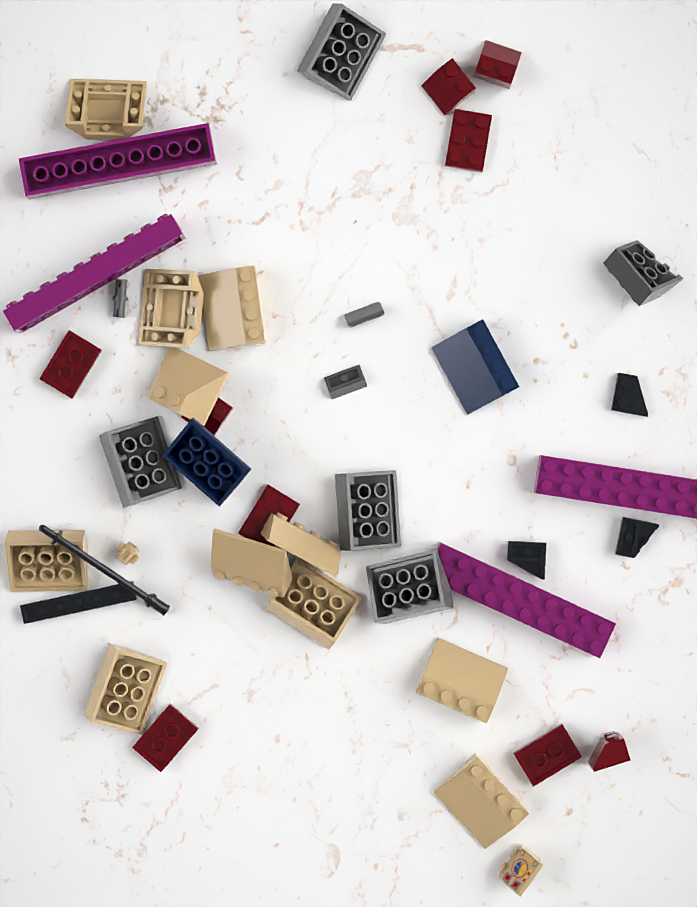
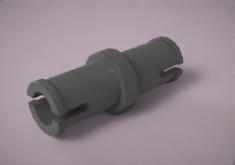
[112,279,128,318]

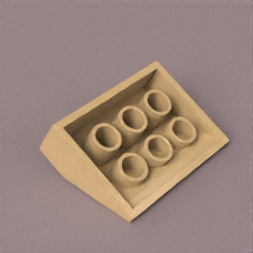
[199,265,266,351]
[261,513,341,577]
[210,528,292,598]
[5,530,88,592]
[265,557,362,650]
[415,638,508,724]
[83,643,167,735]
[434,753,529,849]

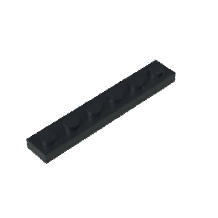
[20,581,137,624]

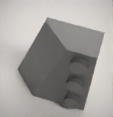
[603,240,684,306]

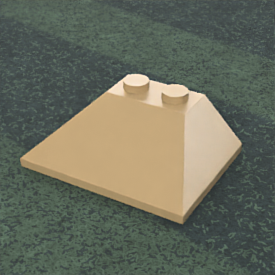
[65,79,147,140]
[138,269,204,348]
[145,347,230,426]

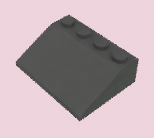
[297,3,387,101]
[99,416,182,508]
[335,470,401,551]
[366,549,454,624]

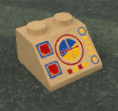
[498,844,543,897]

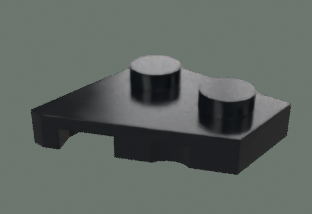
[611,373,648,417]
[615,517,659,558]
[507,541,547,580]

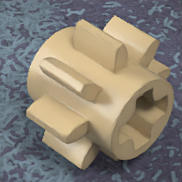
[116,542,140,565]

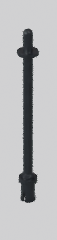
[39,525,170,616]

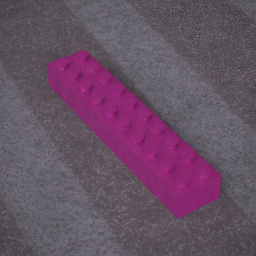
[18,123,217,200]
[3,213,186,334]
[533,455,697,519]
[437,542,616,658]

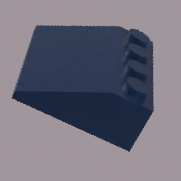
[431,319,520,415]
[162,418,251,507]

